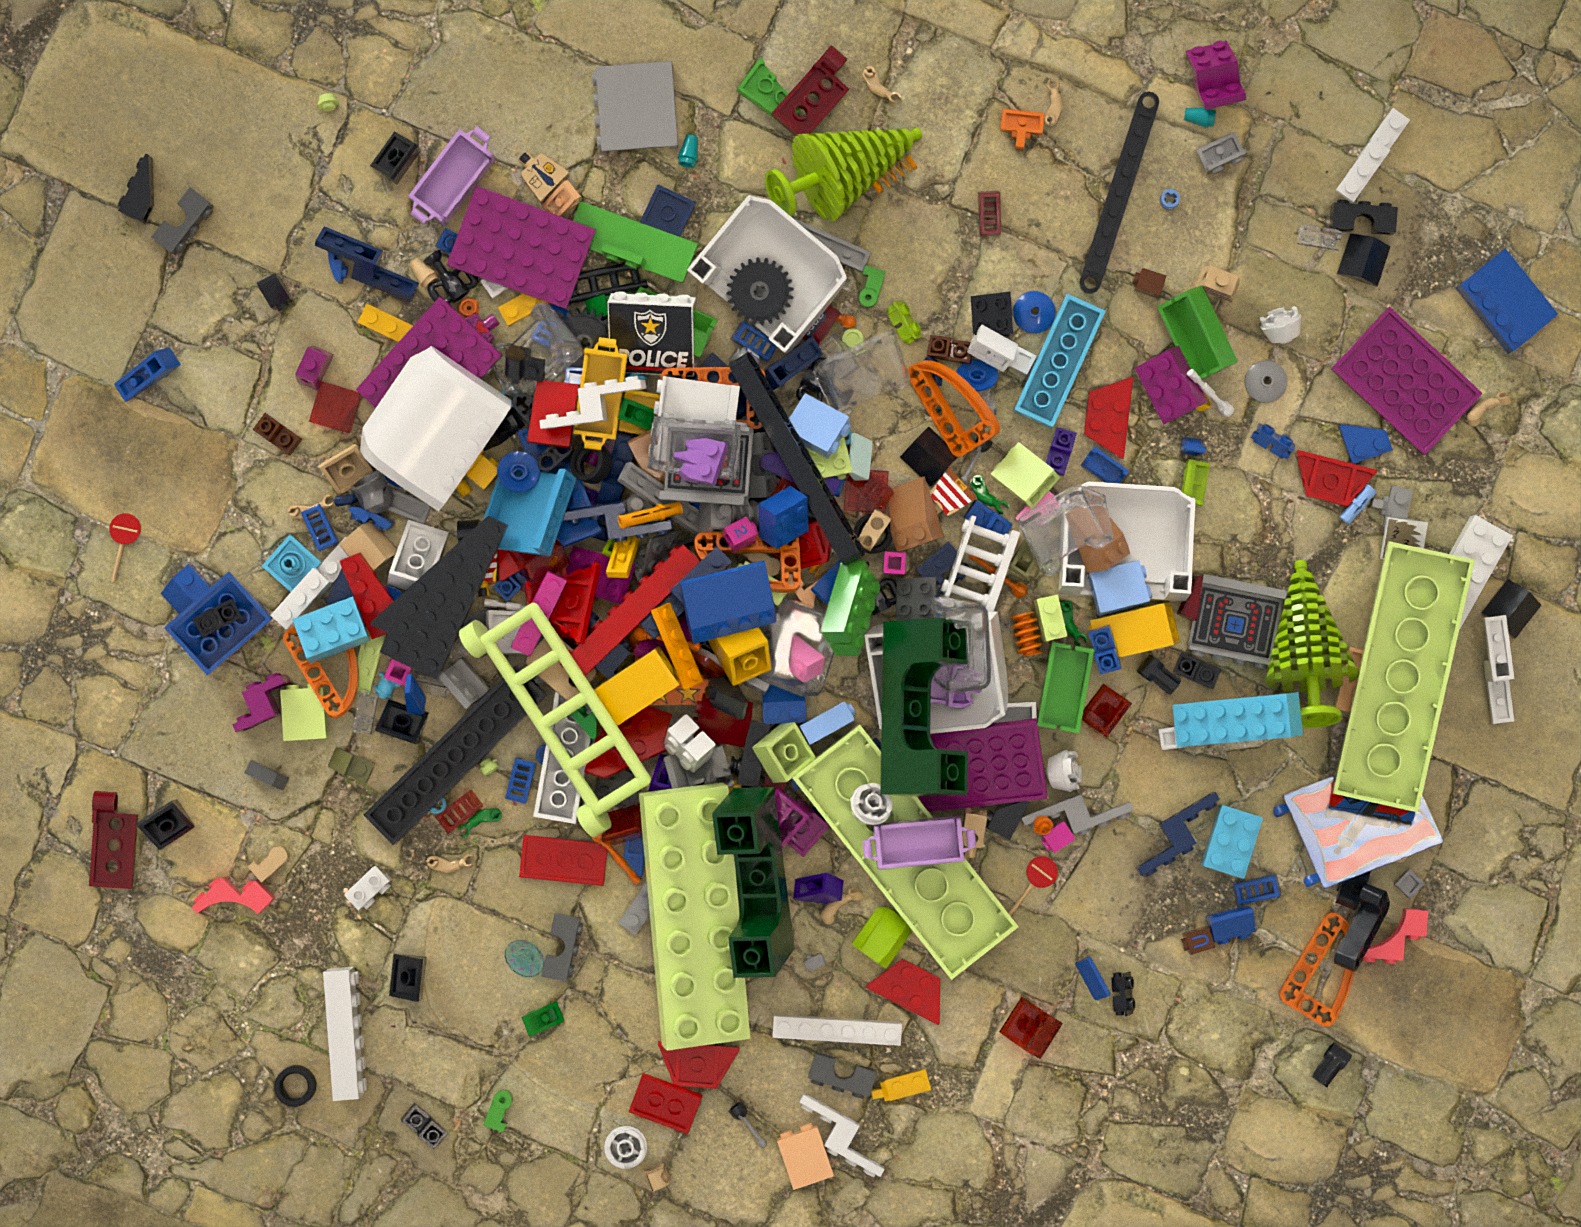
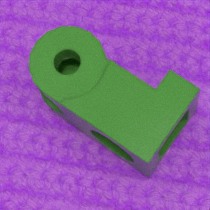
[859,266,886,308]
[483,1089,513,1133]

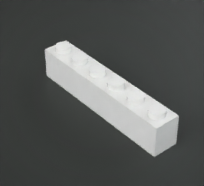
[772,1014,902,1046]

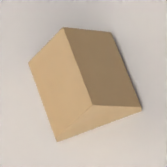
[318,444,374,495]
[339,520,397,571]

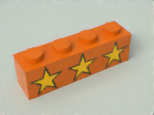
[650,675,727,705]

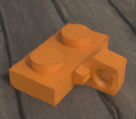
[1000,109,1045,150]

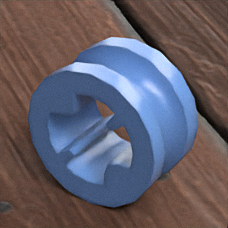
[1160,189,1180,210]

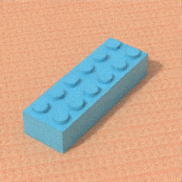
[1013,294,1106,429]
[1172,692,1303,747]

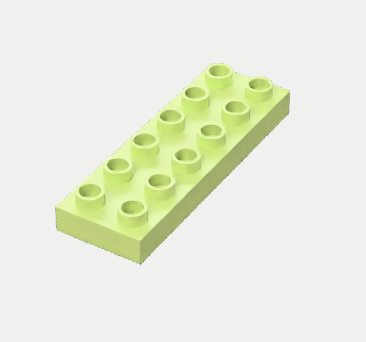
[1332,541,1475,812]
[792,724,1019,980]
[639,782,750,1050]

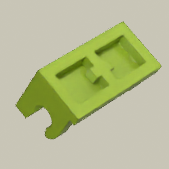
[1181,459,1210,506]

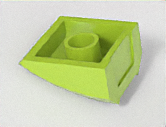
[851,907,912,969]

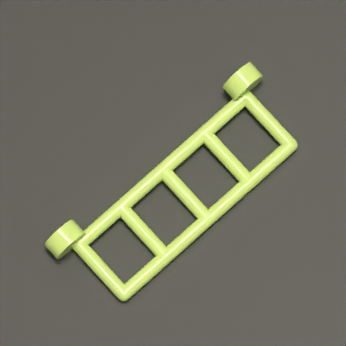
[459,603,651,837]

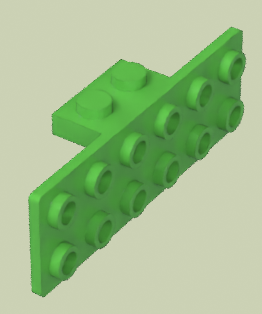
[573,202,698,283]

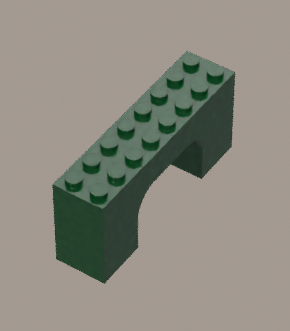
[880,617,970,797]
[712,787,795,978]

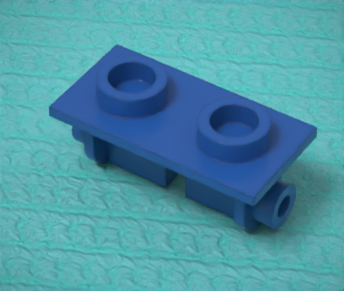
[1251,423,1295,459]

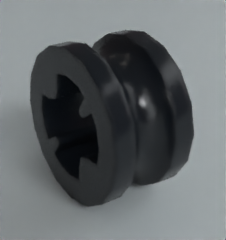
[729,756,742,776]

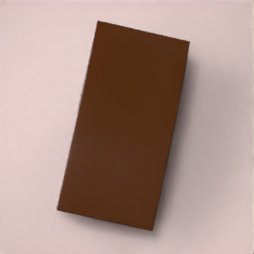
[927,335,972,365]
[253,413,302,456]

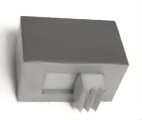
[804,953,826,972]

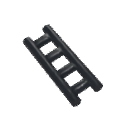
[569,263,648,304]

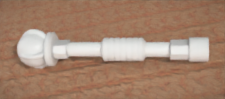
[1187,369,1234,417]
[484,598,526,611]

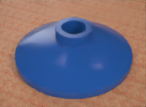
[1013,291,1055,333]
[956,360,998,391]
[497,451,540,492]

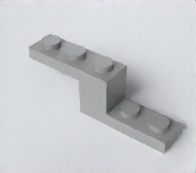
[1021,794,1133,836]
[618,881,650,935]

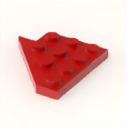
[584,706,672,779]

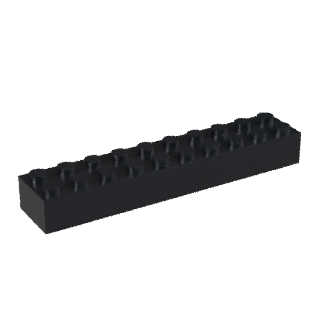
[364,665,547,845]

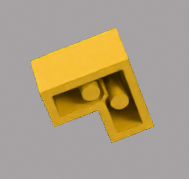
[465,450,499,491]

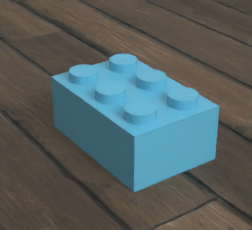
[292,597,371,663]
[1200,804,1263,879]

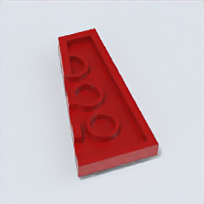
[339,552,394,640]

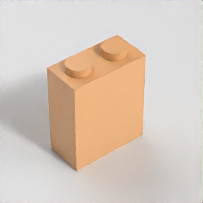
[777,1123,834,1190]

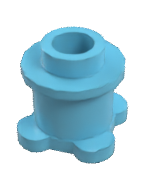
[373,671,401,699]

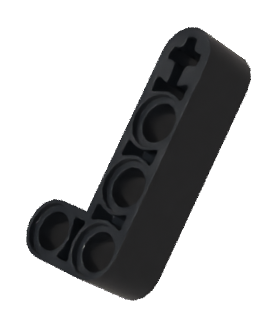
[512,392,575,474]
[1334,884,1390,972]

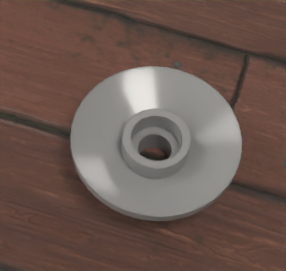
[1245,360,1287,403]

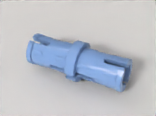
[1339,484,1377,525]

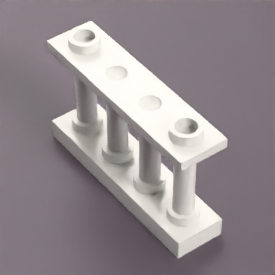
[941,516,1020,612]

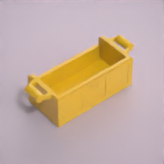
[573,337,628,451]

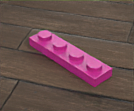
[511,570,567,657]

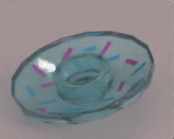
[504,940,544,977]

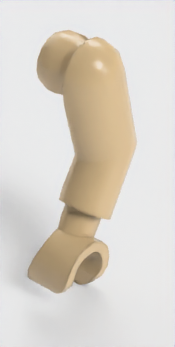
[863,66,901,106]
[1044,79,1063,126]
[1467,392,1511,426]
[288,494,335,519]
[426,854,475,873]
[821,887,863,924]

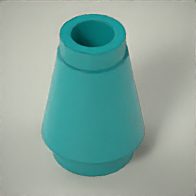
[1184,108,1216,128]
[677,134,698,168]

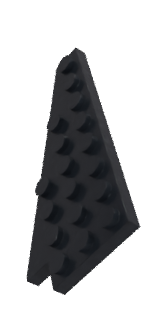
[371,516,509,680]

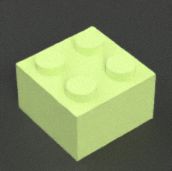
[752,722,816,783]

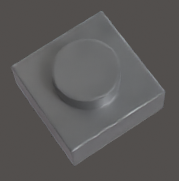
[1394,868,1425,899]

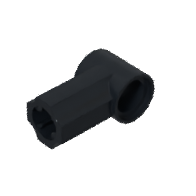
[1137,654,1181,695]
[1311,1042,1352,1087]

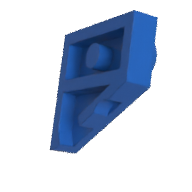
[1338,425,1393,464]

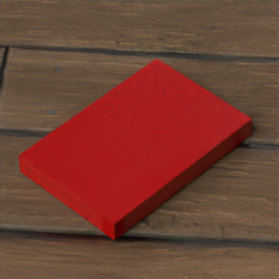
[527,380,580,448]
[629,1073,703,1134]

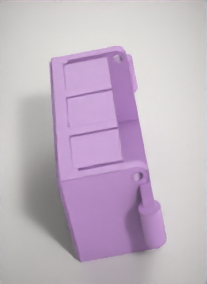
[408,126,496,226]
[862,816,976,870]

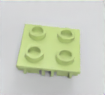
[806,436,853,480]

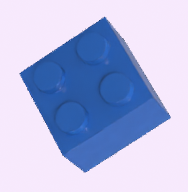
[758,486,809,549]

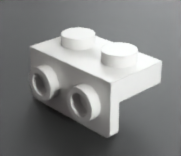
[345,866,393,910]

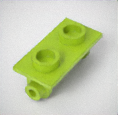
[886,300,923,345]

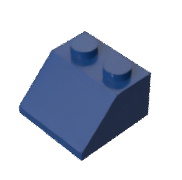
[161,564,211,614]
[762,680,806,724]
[1205,906,1256,945]

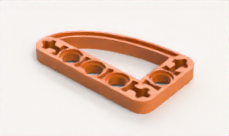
[907,360,1000,457]
[661,367,766,429]
[694,531,801,593]
[283,626,359,719]
[1279,912,1354,1027]

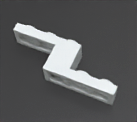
[1335,108,1410,203]
[539,376,646,429]
[270,537,348,630]
[1483,615,1514,724]
[799,1092,884,1177]

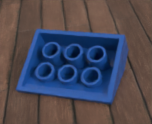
[1456,248,1558,354]
[680,561,777,644]
[164,572,273,675]

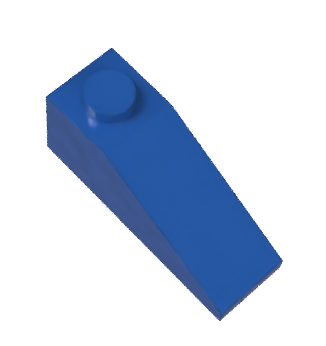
[114,347,181,402]

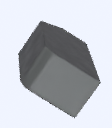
[244,760,289,790]

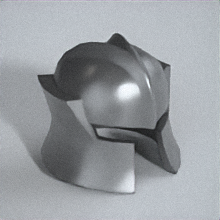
[350,471,393,514]

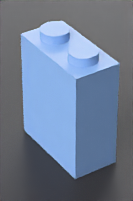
[789,393,851,459]
[1088,560,1152,616]
[800,701,856,745]

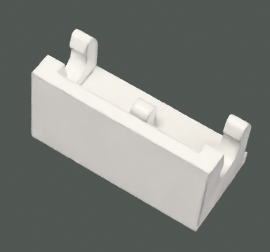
[967,325,1018,372]

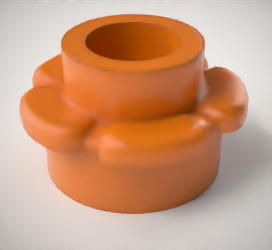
[458,298,479,318]
[1033,816,1054,835]

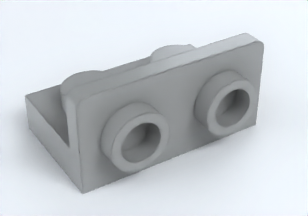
[439,658,490,709]

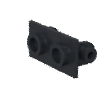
[1111,971,1136,1016]

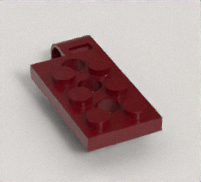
[771,45,849,136]
[89,791,138,889]

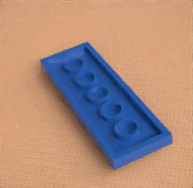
[517,427,602,548]

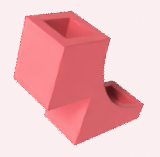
[192,876,276,914]
[1363,908,1428,964]

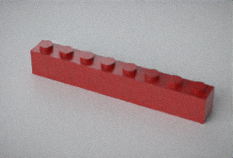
[560,544,700,677]

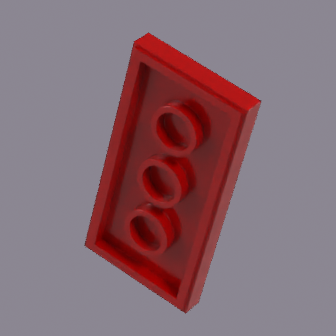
[519,835,608,886]

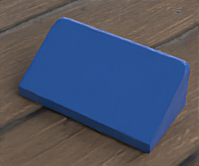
[1075,956,1111,1000]

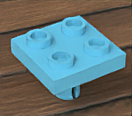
[262,534,322,592]

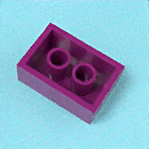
[1135,346,1208,425]

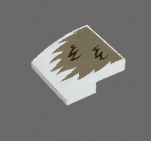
[1380,517,1428,560]

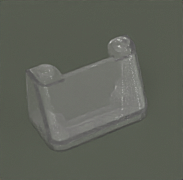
[493,302,584,399]
[812,329,911,415]
[648,413,741,480]
[1018,485,1114,576]
[930,597,991,694]
[759,598,834,696]

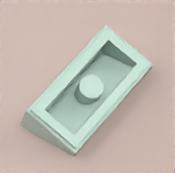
[849,433,873,481]

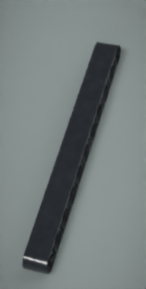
[729,352,865,566]

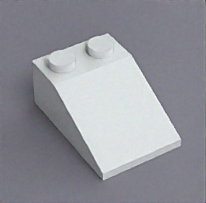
[387,520,449,590]

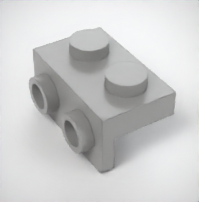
[1196,132,1247,174]

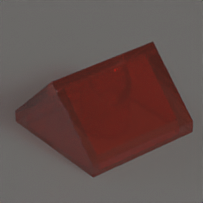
[1082,684,1132,738]
[601,803,643,845]

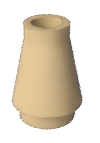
[409,258,439,289]

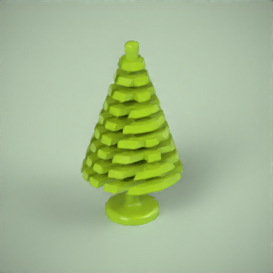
[764,127,922,222]
[1265,559,1359,728]

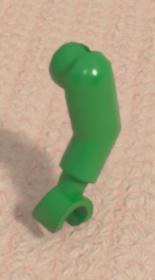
[971,475,1009,514]
[1060,600,1088,646]
[457,808,502,837]

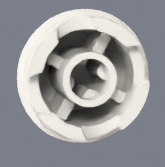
[1260,306,1302,344]
[1046,750,1082,792]
[851,783,893,825]
[604,1126,647,1169]

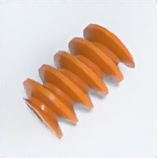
[1010,611,1044,657]

